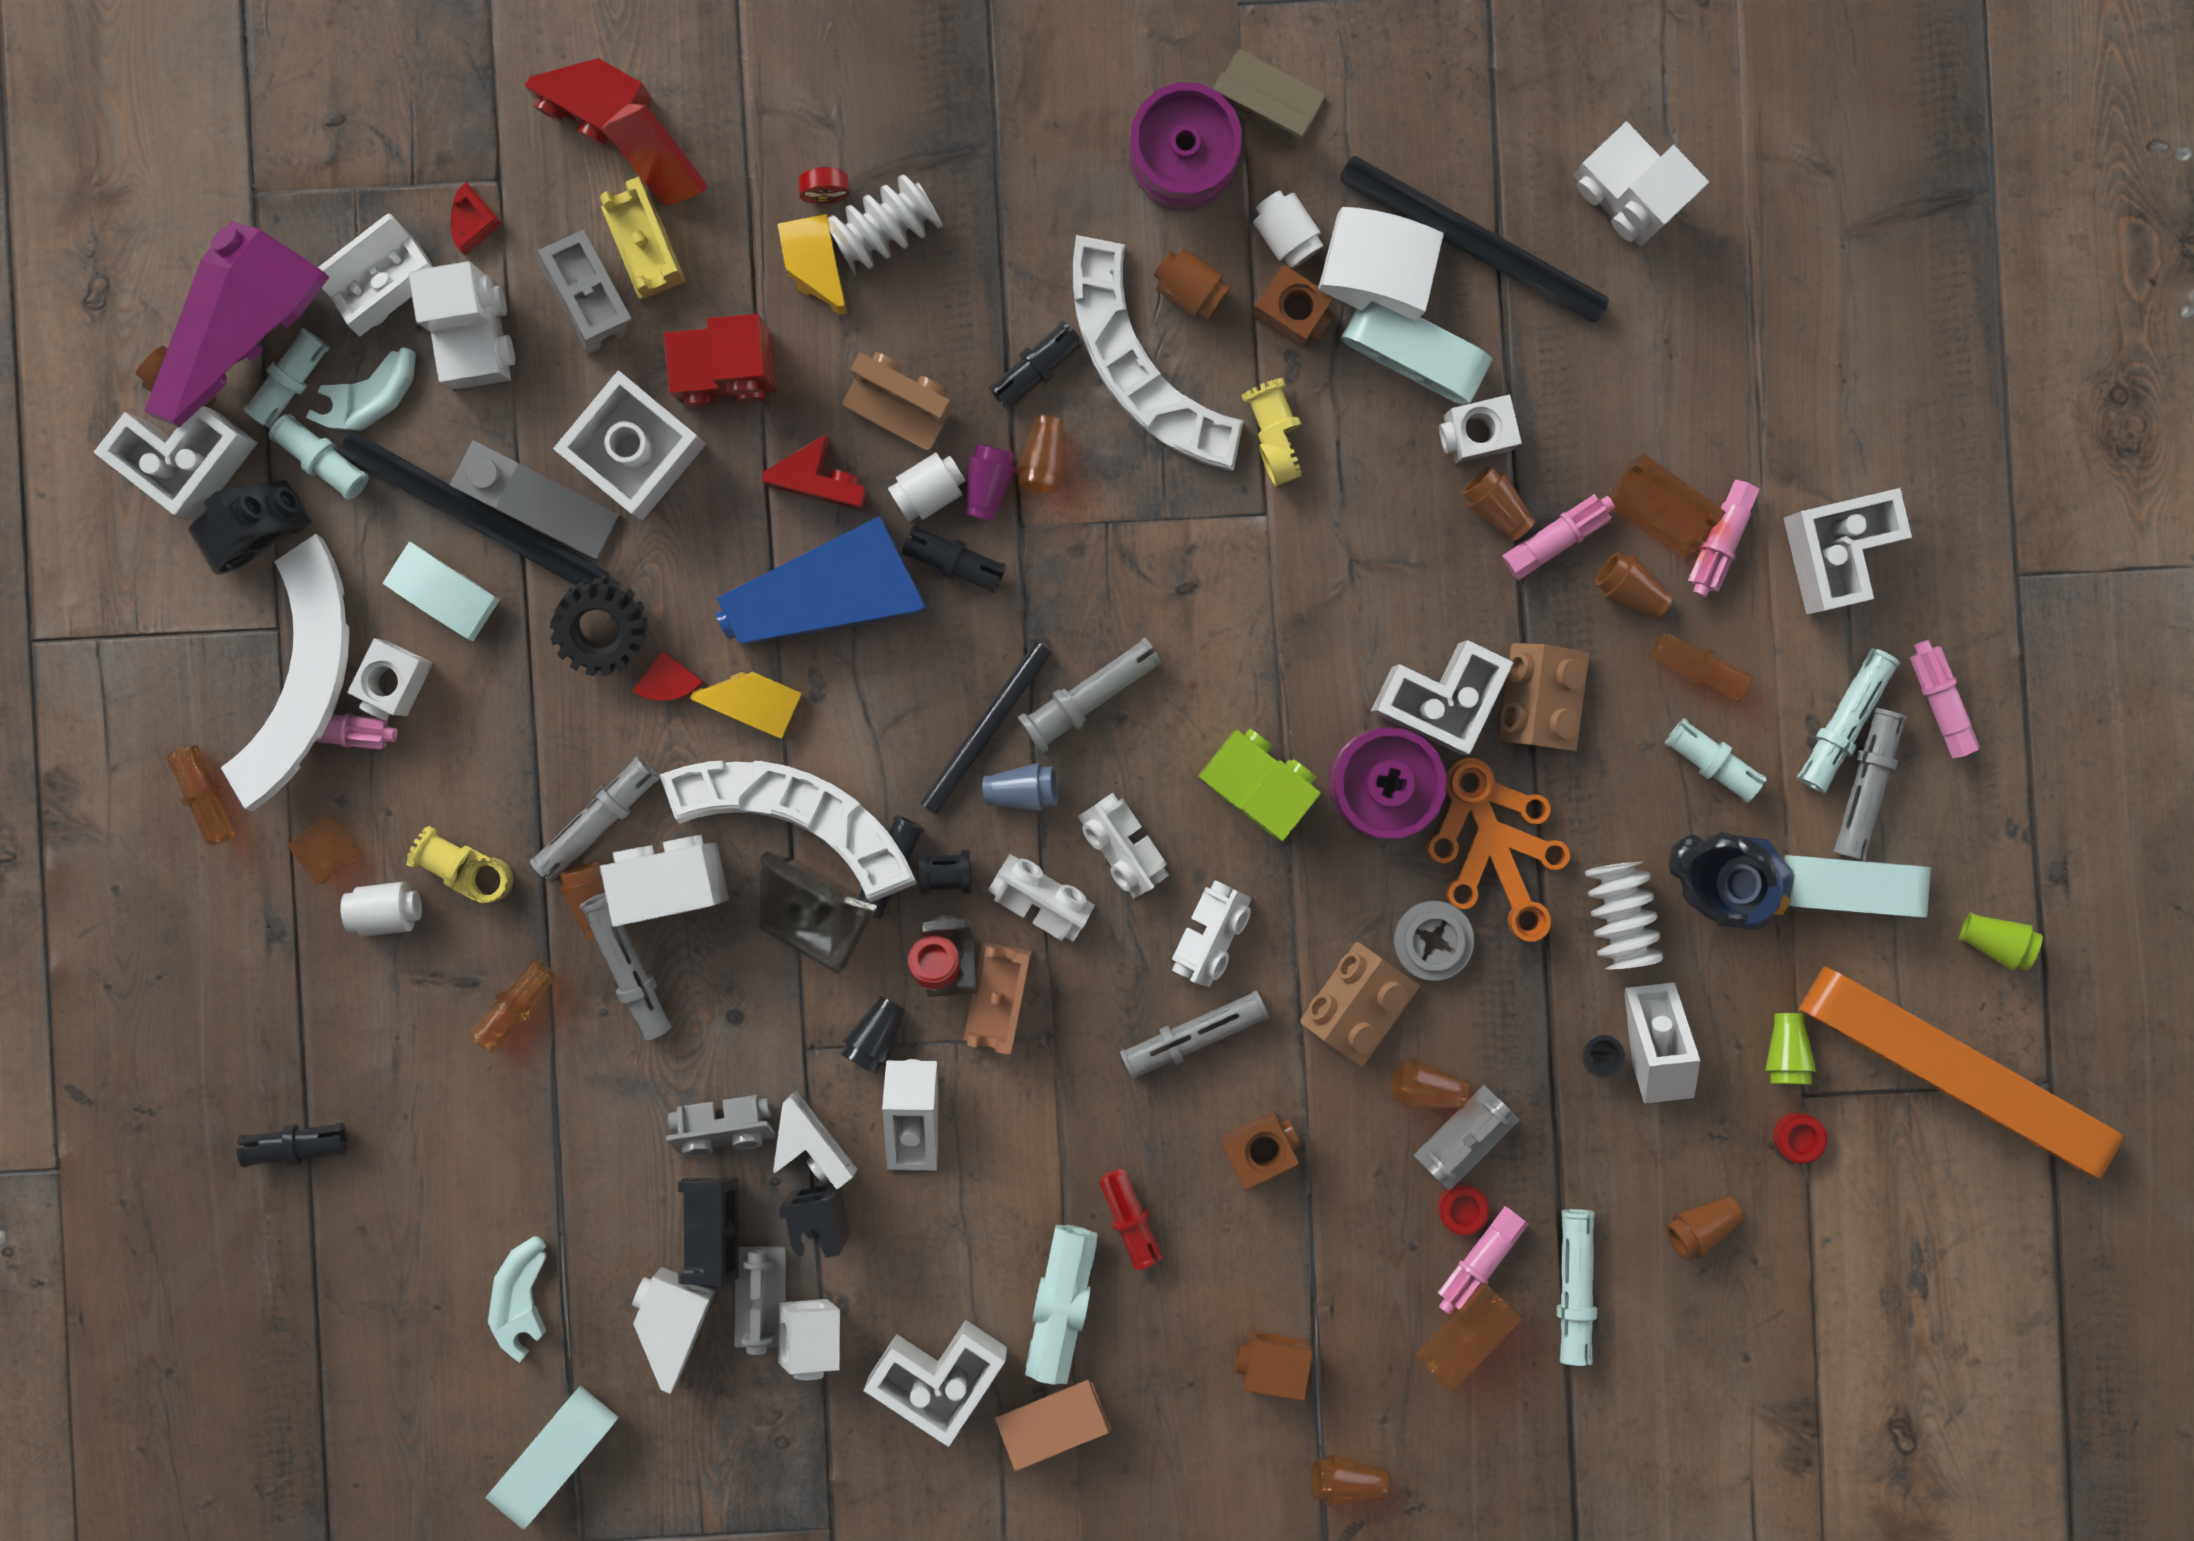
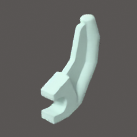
[306,347,416,432]
[488,1236,547,1363]

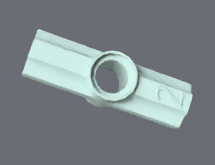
[1025,1225,1097,1385]

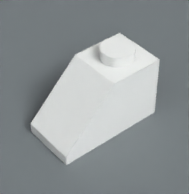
[1624,982,1700,1104]
[882,1059,938,1171]
[632,1267,717,1394]

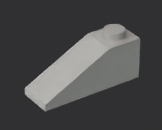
[450,440,620,560]

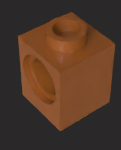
[1252,264,1334,348]
[1220,1112,1302,1190]
[1234,1329,1313,1401]

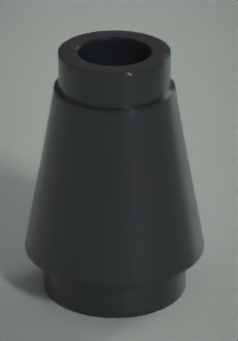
[840,996,906,1074]

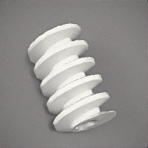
[828,175,943,276]
[1585,861,1664,970]

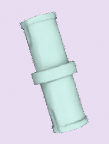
[243,328,330,428]
[269,414,369,500]
[1664,718,1767,803]

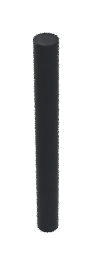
[920,641,1052,814]

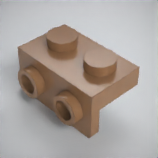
[842,352,953,452]
[1499,643,1590,752]
[1300,942,1420,1068]

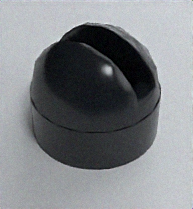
[1582,1035,1625,1077]

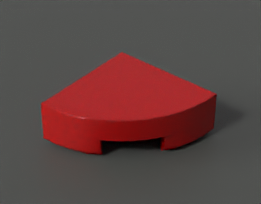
[450,182,503,255]
[632,651,704,701]

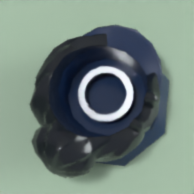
[1669,832,1793,931]

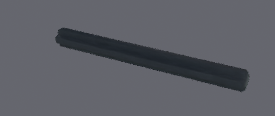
[1340,156,1609,322]
[339,432,611,586]

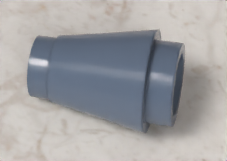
[982,762,1058,812]

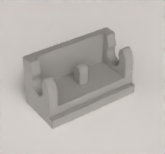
[538,229,632,355]

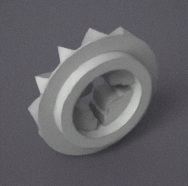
[1393,900,1474,981]

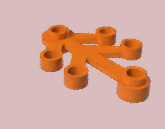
[1426,758,1570,942]

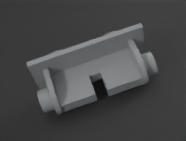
[1414,1085,1520,1190]
[666,1094,776,1157]
[734,1246,786,1355]

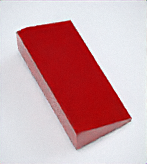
[603,103,708,206]

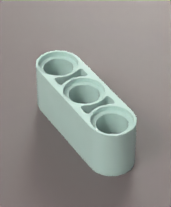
[1341,301,1493,405]
[1784,855,1931,917]
[485,1385,619,1530]

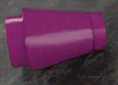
[965,443,1017,521]

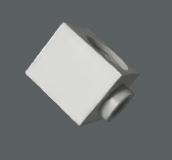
[1439,395,1522,464]
[347,638,433,720]
[778,1299,840,1380]

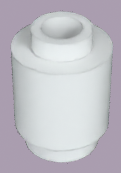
[1253,190,1324,269]
[888,452,966,522]
[341,882,422,937]

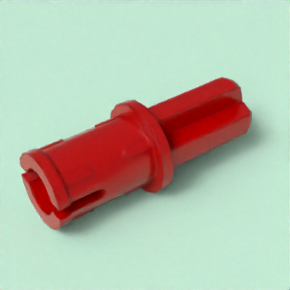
[1099,1168,1163,1270]

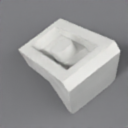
[773,1091,857,1189]

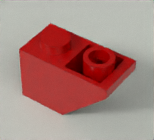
[524,58,652,147]

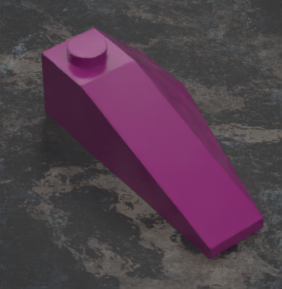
[145,221,330,428]

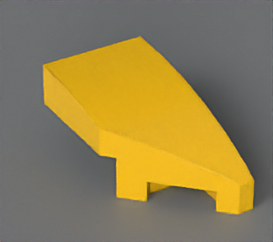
[778,214,847,315]
[690,671,802,739]

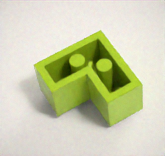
[1197,728,1321,841]

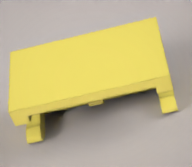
[600,176,686,301]

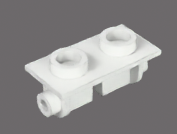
[1078,793,1169,898]
[988,854,1095,942]
[1172,880,1252,987]

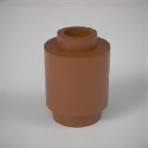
[1153,248,1231,320]

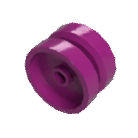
[1129,82,1242,210]
[1328,728,1446,839]

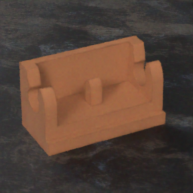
[963,942,1031,1055]
[995,1379,1112,1471]

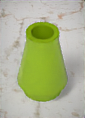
[1959,913,2043,971]
[1765,1013,1817,1085]

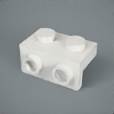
[318,214,434,337]

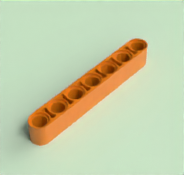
[1798,966,2125,1181]

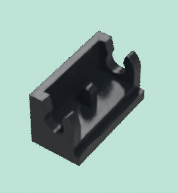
[678,1177,739,1286]
[779,1183,850,1258]

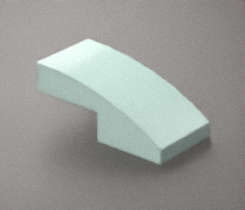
[383,541,500,641]

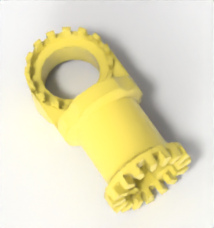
[1241,378,1302,486]
[406,826,514,903]

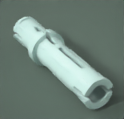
[1796,648,1900,793]
[1556,1209,1597,1366]

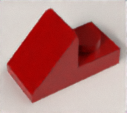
[762,435,869,512]

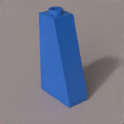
[715,516,928,646]

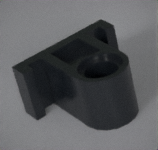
[188,480,312,575]

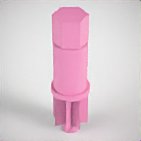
[1688,479,1760,598]
[1502,494,1616,581]
[1909,640,1980,759]
[315,713,397,750]
[1438,1206,1529,1316]

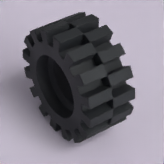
[550,578,647,676]

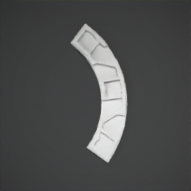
[1073,235,1243,472]
[221,534,349,812]
[660,761,917,903]

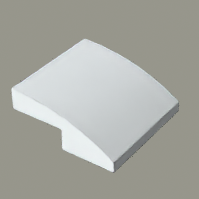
[1318,207,1444,322]

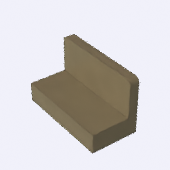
[1213,49,1325,149]

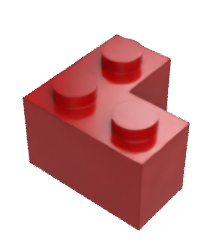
[664,314,777,407]

